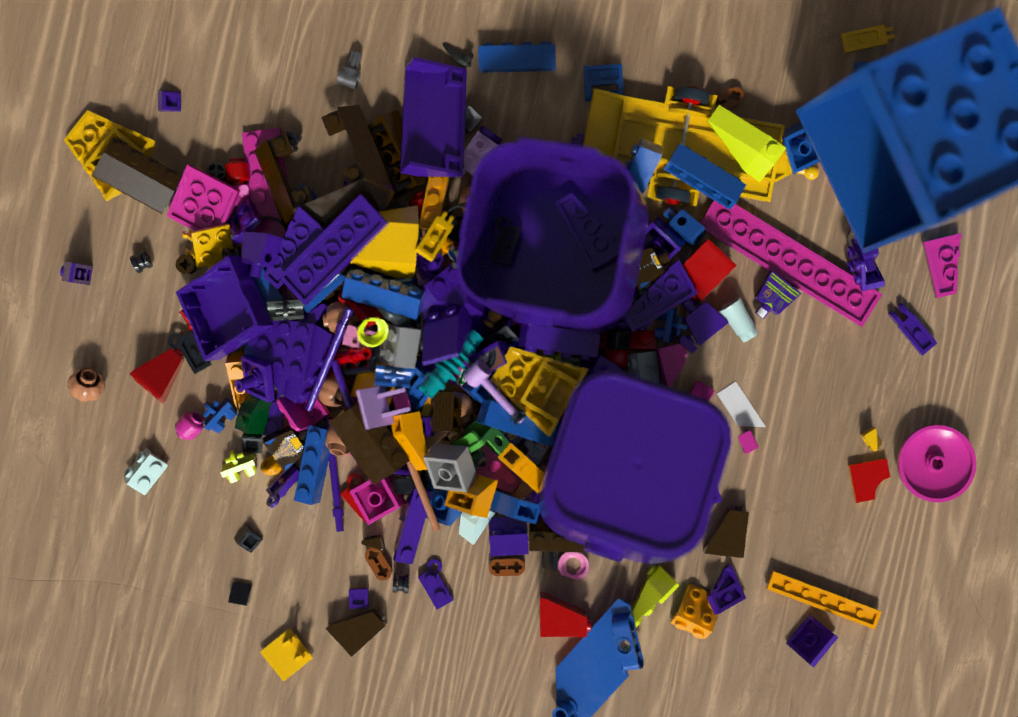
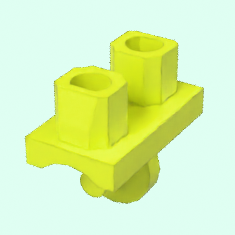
[220,449,257,483]

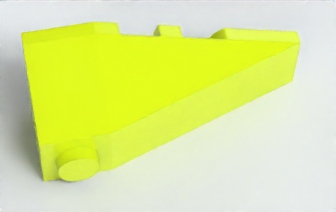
[707,105,786,182]
[631,564,679,627]

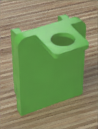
[449,420,509,454]

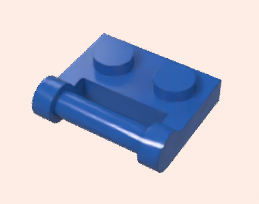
[583,64,624,102]
[395,360,429,411]

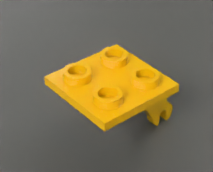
[182,223,233,268]
[260,628,314,682]

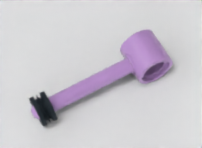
[463,360,526,425]

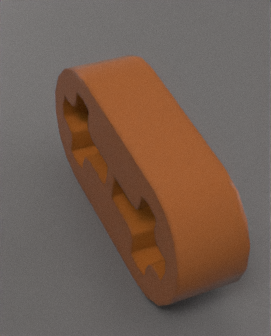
[715,87,744,110]
[365,547,392,581]
[489,557,525,576]

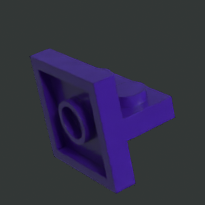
[489,516,529,556]
[786,614,838,668]

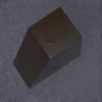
[703,505,749,558]
[326,609,387,657]

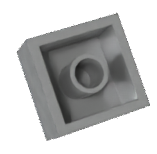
[375,323,421,369]
[423,443,478,492]

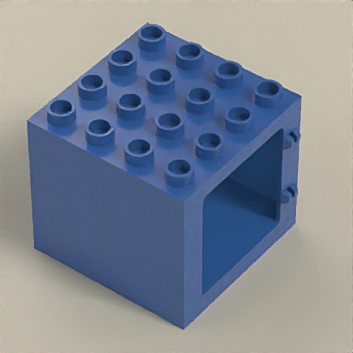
[796,6,1018,254]

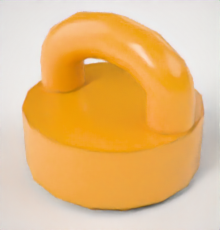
[438,237,454,256]
[260,456,282,476]

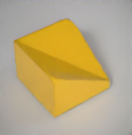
[860,427,882,451]

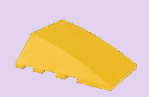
[64,110,155,201]
[350,205,419,279]
[491,346,588,437]

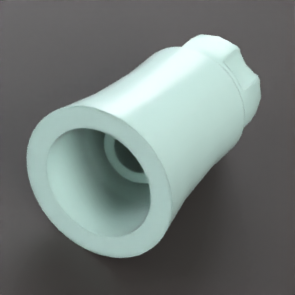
[718,297,758,342]

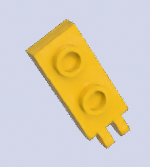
[841,24,895,54]
[415,211,455,262]

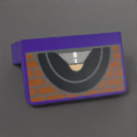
[467,342,509,372]

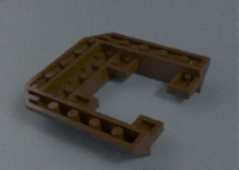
[254,105,395,232]

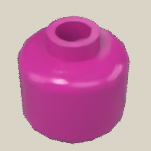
[175,412,204,440]

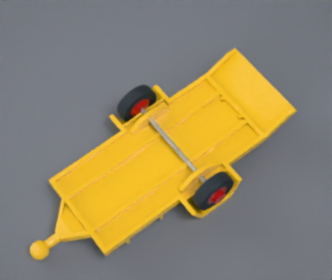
[583,86,819,206]

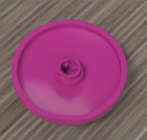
[897,425,977,502]

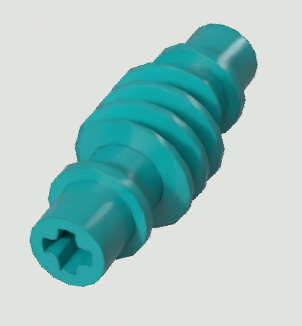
[419,329,483,398]

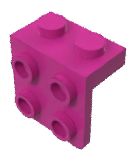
[276,386,331,431]

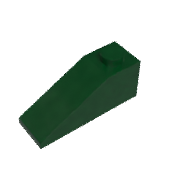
[235,384,275,434]

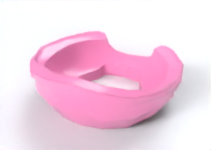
[558,552,589,581]

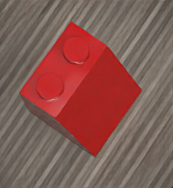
[682,239,737,301]
[540,592,591,637]

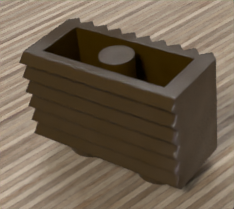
[430,392,462,432]

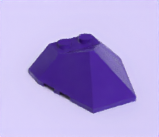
[421,264,494,337]

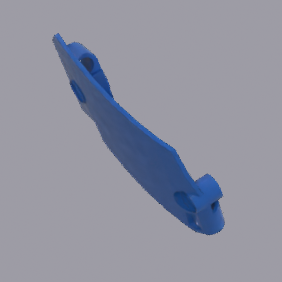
[552,598,644,717]

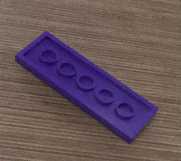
[279,194,389,305]

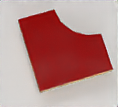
[848,458,890,503]

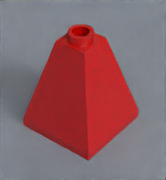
[130,348,184,404]

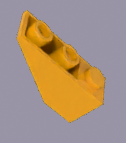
[225,351,249,413]
[391,411,428,471]
[498,443,544,493]

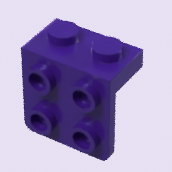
[847,239,885,292]

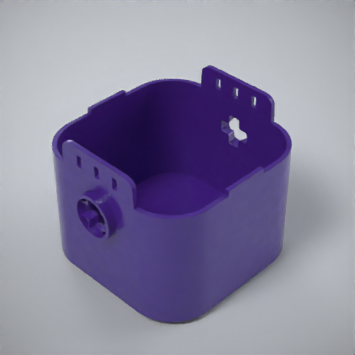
[456,138,649,333]
[538,370,732,564]

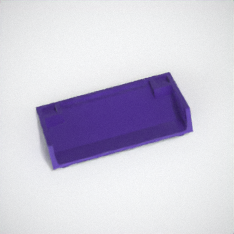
[400,57,467,177]

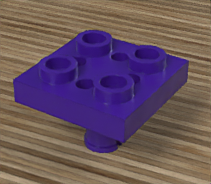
[414,253,453,289]
[235,354,275,403]

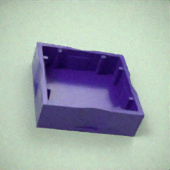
[176,256,273,361]

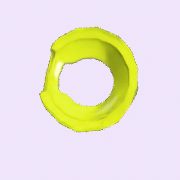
[357,317,389,347]

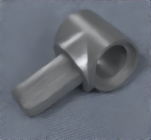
[337,51,362,90]

